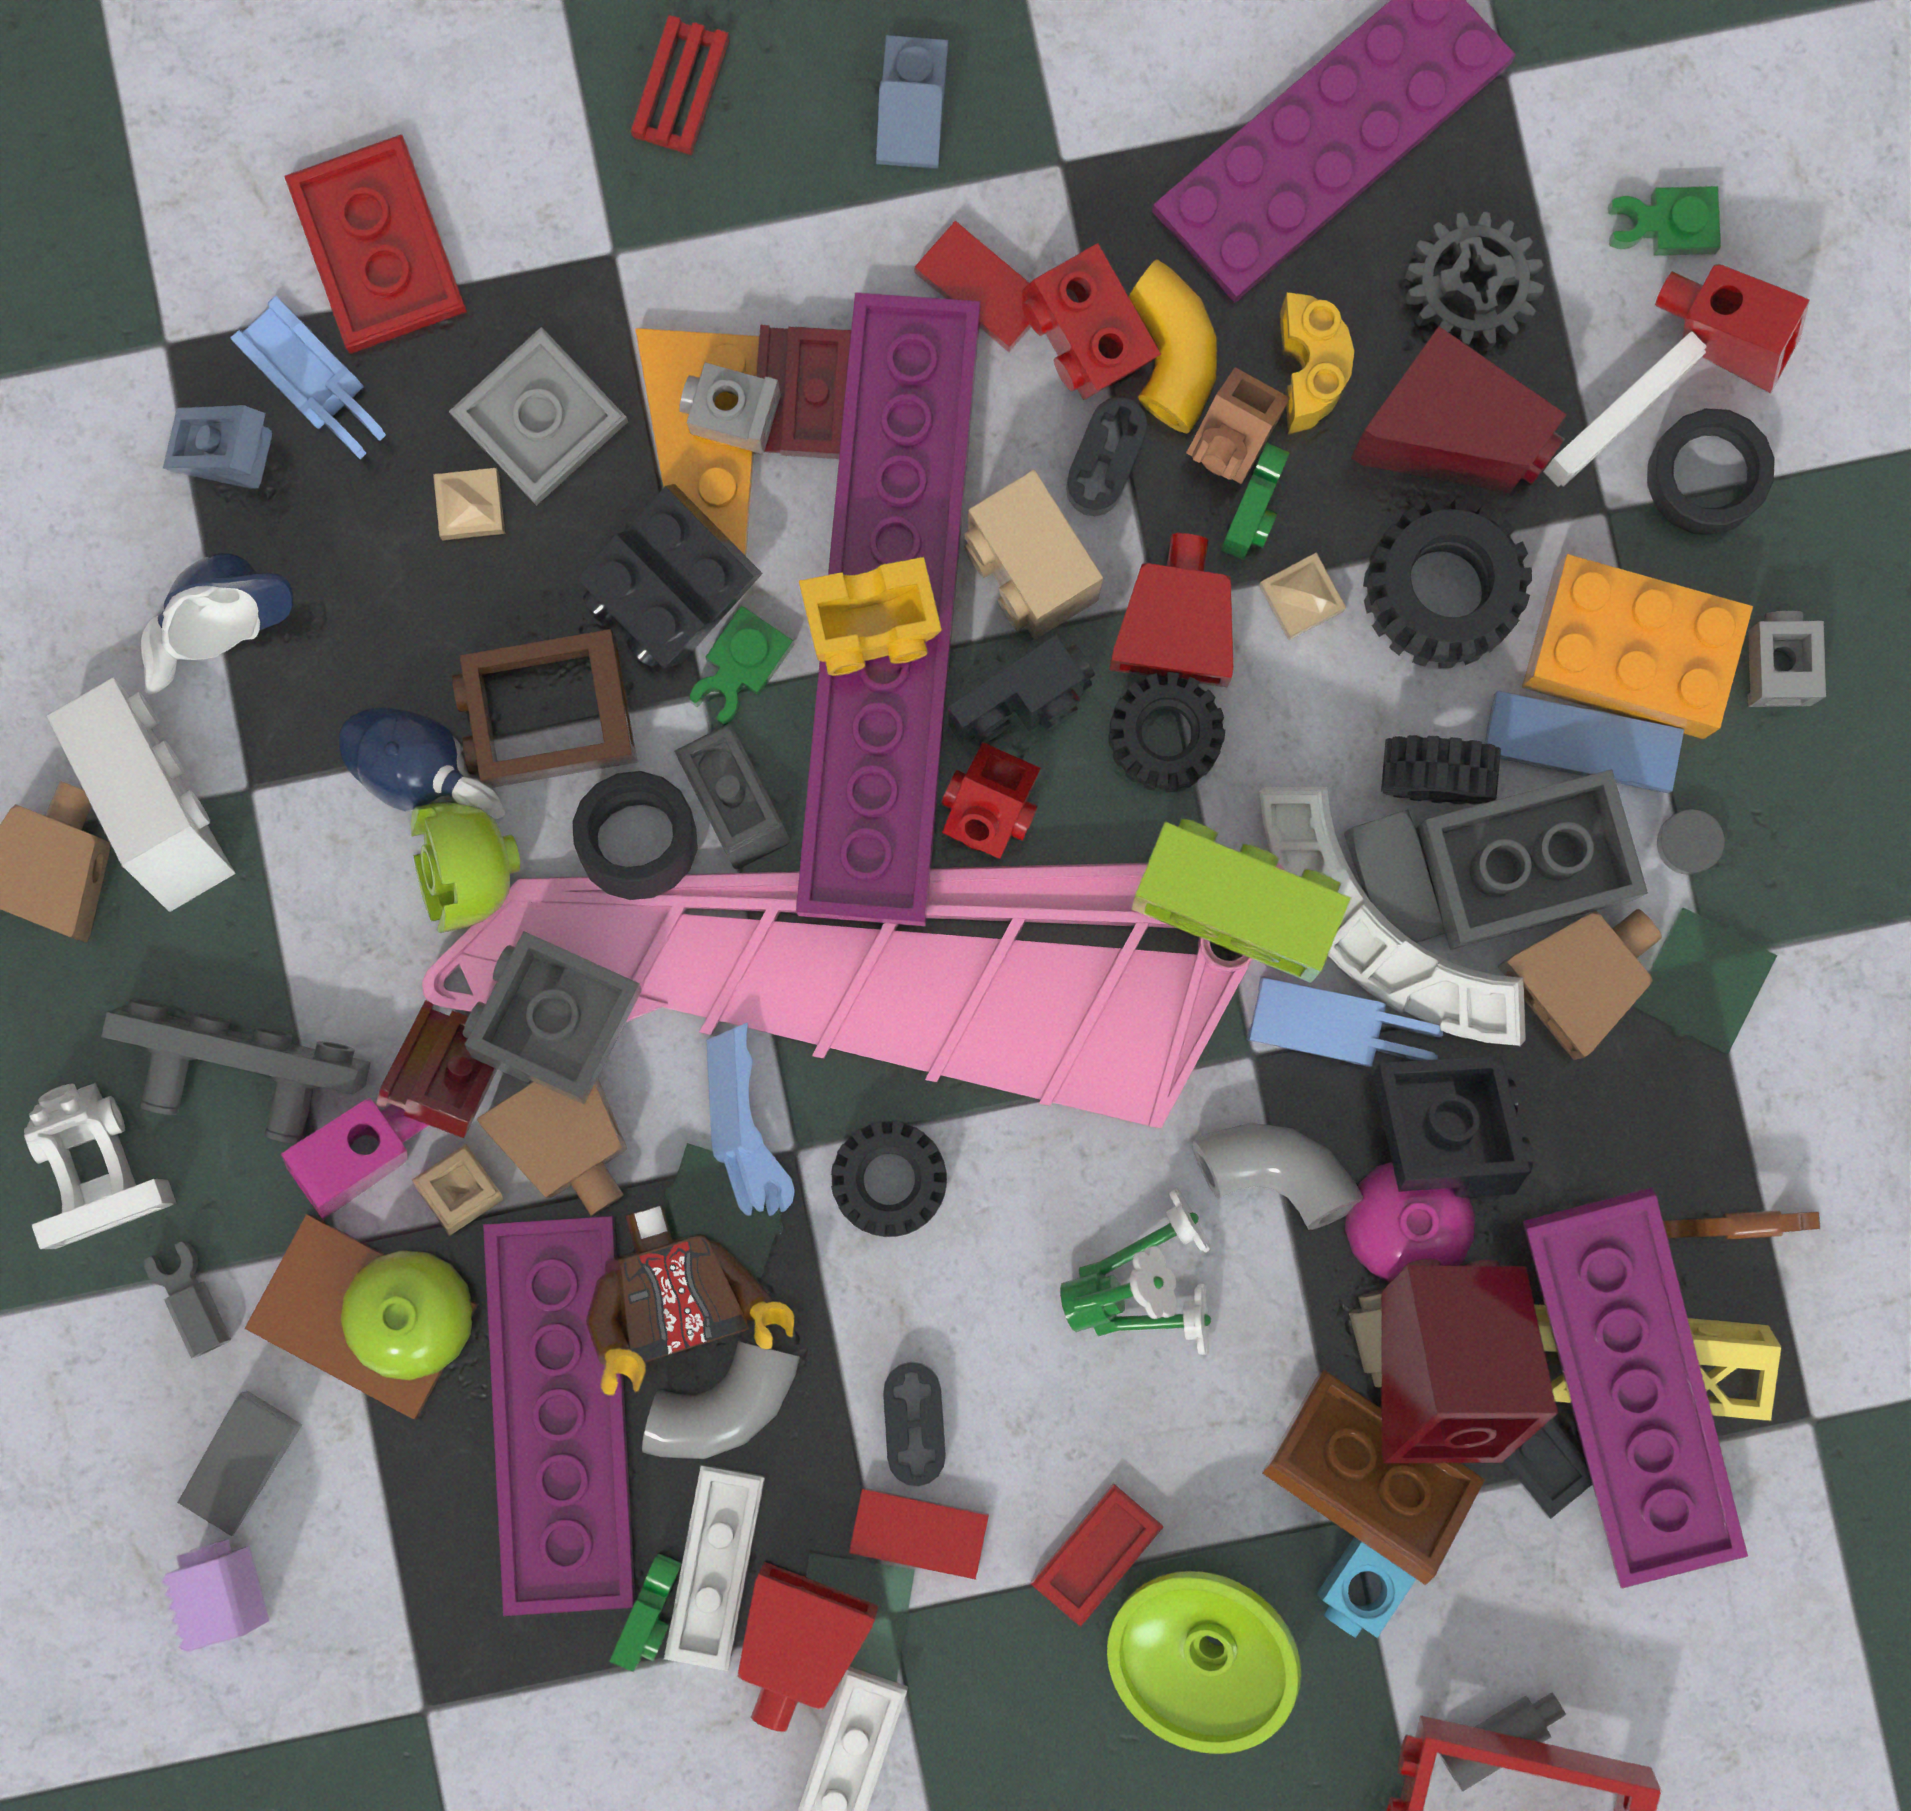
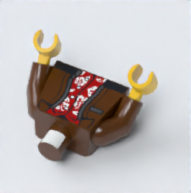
[586,1205,794,1395]

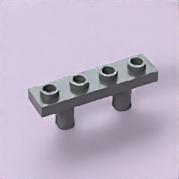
[101,999,371,1144]

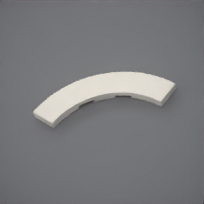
[1259,787,1526,1046]

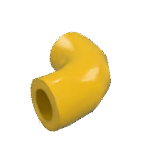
[1128,259,1217,433]

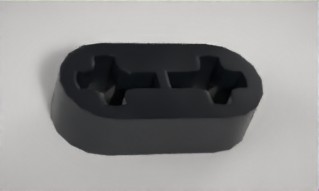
[1066,397,1148,516]
[883,1362,946,1486]

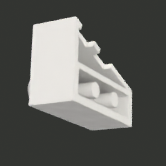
[47,677,236,912]

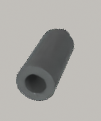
[1438,1693,1566,1792]

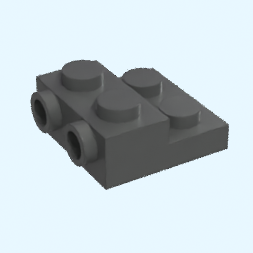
[463,931,642,1104]

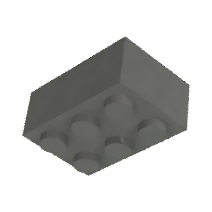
[1416,769,1648,950]

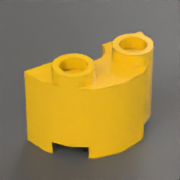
[1280,292,1354,434]
[799,557,942,676]

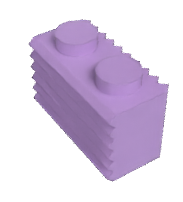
[162,1539,269,1652]

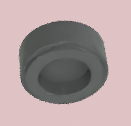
[1657,809,1725,875]

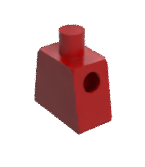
[1655,264,1810,393]
[1109,533,1233,688]
[737,1562,879,1732]

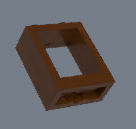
[452,629,638,788]

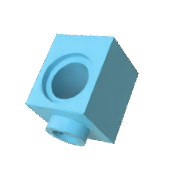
[1317,1537,1416,1638]

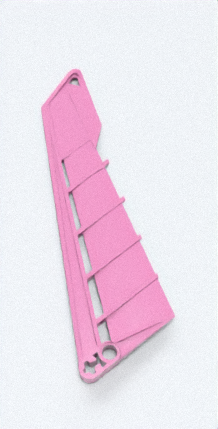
[422,863,1285,1129]

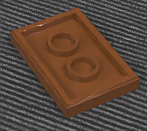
[244,1214,479,1420]
[1262,1370,1485,1585]

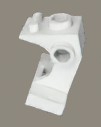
[24,1083,177,1249]

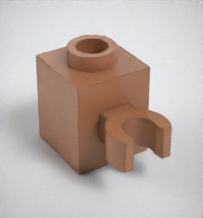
[1186,367,1290,484]

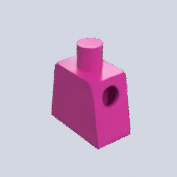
[281,1098,429,1220]

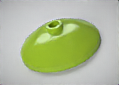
[1107,1571,1301,1754]

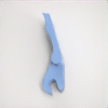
[230,296,386,459]
[1246,978,1444,1067]
[706,1022,795,1216]

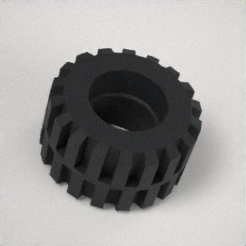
[1363,498,1532,669]

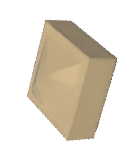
[433,468,505,540]
[1259,553,1346,640]
[412,1144,503,1236]

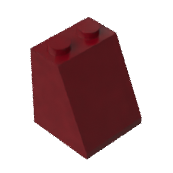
[1351,326,1567,493]
[1381,1259,1558,1463]

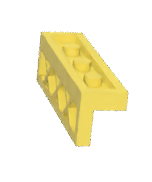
[1534,1305,1781,1421]

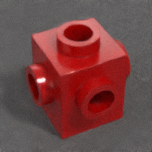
[941,742,1041,859]

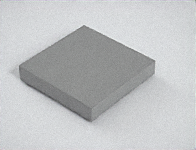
[449,327,628,506]

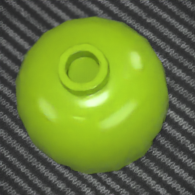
[411,802,520,933]
[340,1250,472,1380]

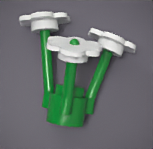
[1060,1188,1211,1355]

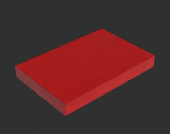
[284,134,467,354]

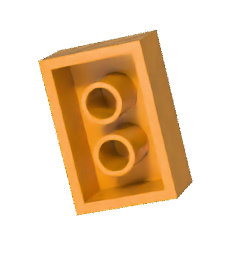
[1521,554,1753,739]

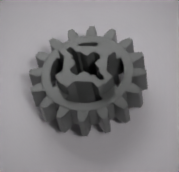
[1405,212,1544,351]

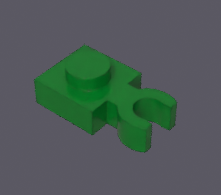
[1608,186,1721,256]
[1221,443,1290,560]
[690,605,794,726]
[610,1553,682,1672]

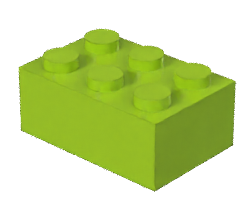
[1132,819,1351,983]

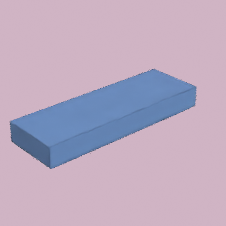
[1484,691,1684,793]

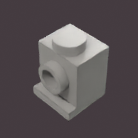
[679,362,781,454]
[1747,611,1826,707]

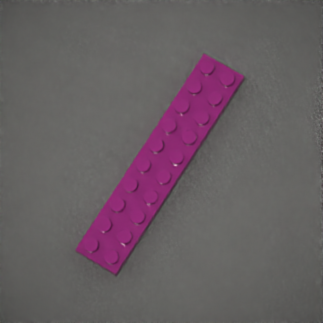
[796,292,981,926]

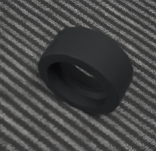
[1647,408,1775,535]
[572,771,698,900]

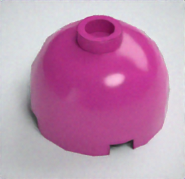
[1345,1162,1475,1283]

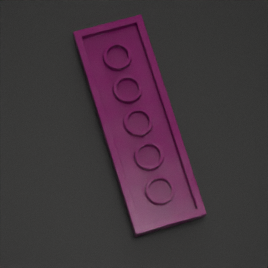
[1152,0,1516,303]
[1523,1187,1748,1589]
[483,1216,636,1616]

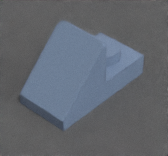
[876,35,948,169]
[163,405,272,488]

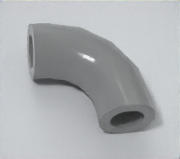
[1192,1123,1364,1230]
[642,1342,800,1459]

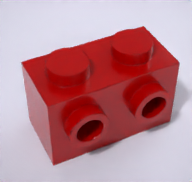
[1021,243,1161,400]

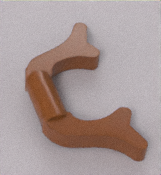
[1663,1210,1820,1240]

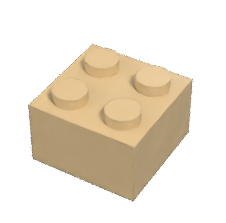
[964,470,1103,640]

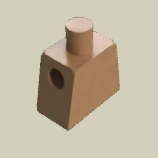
[0,781,110,943]
[1497,909,1662,1060]
[476,1078,627,1216]

